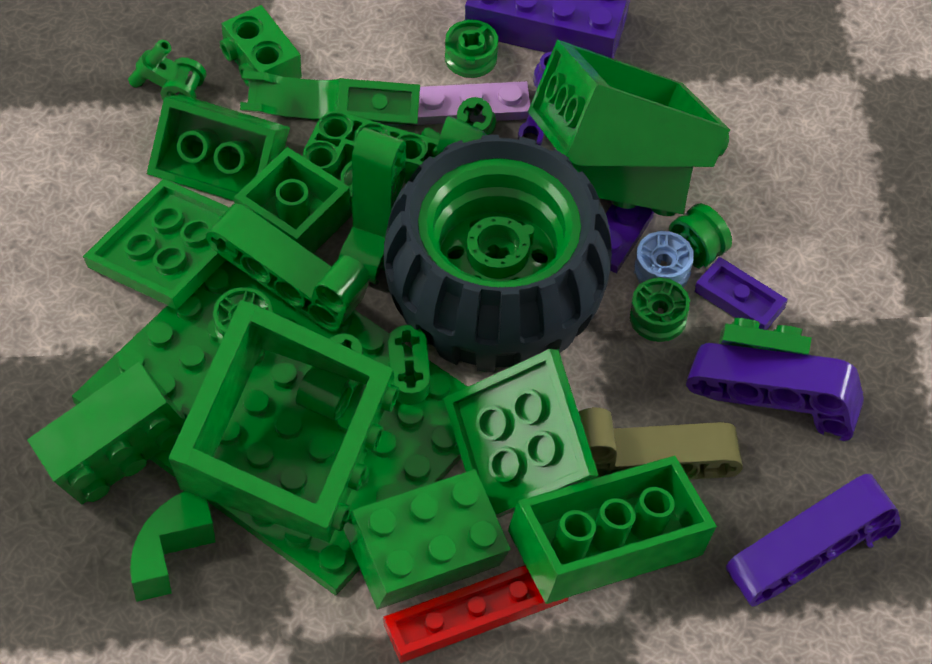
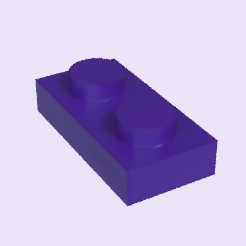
[606,204,654,274]
[694,256,788,330]

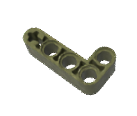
[579,408,743,481]

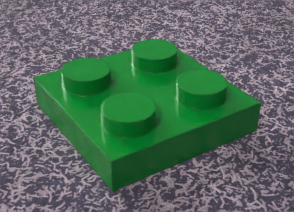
[719,318,812,355]

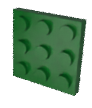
[83,178,230,310]
[444,349,599,518]

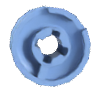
[634,231,693,287]

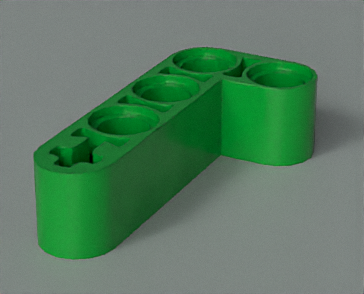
[303,111,439,184]
[338,128,406,284]
[206,203,370,331]

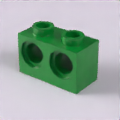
[220,5,302,87]

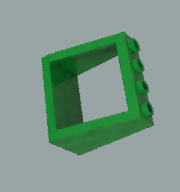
[528,40,730,167]
[168,300,399,543]

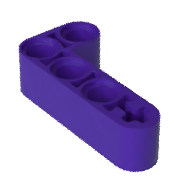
[686,343,864,441]
[726,474,901,607]

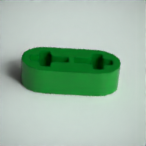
[388,325,430,405]

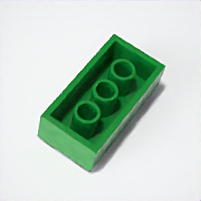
[508,455,717,604]

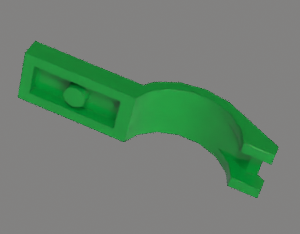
[240,70,420,126]

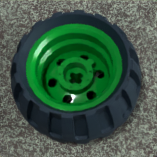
[384,135,612,372]

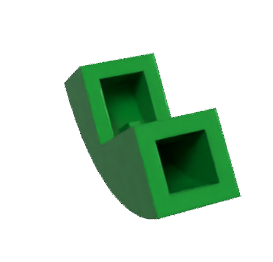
[130,491,216,602]

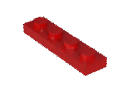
[383,565,569,663]

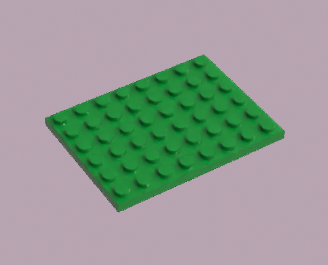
[72,260,468,596]

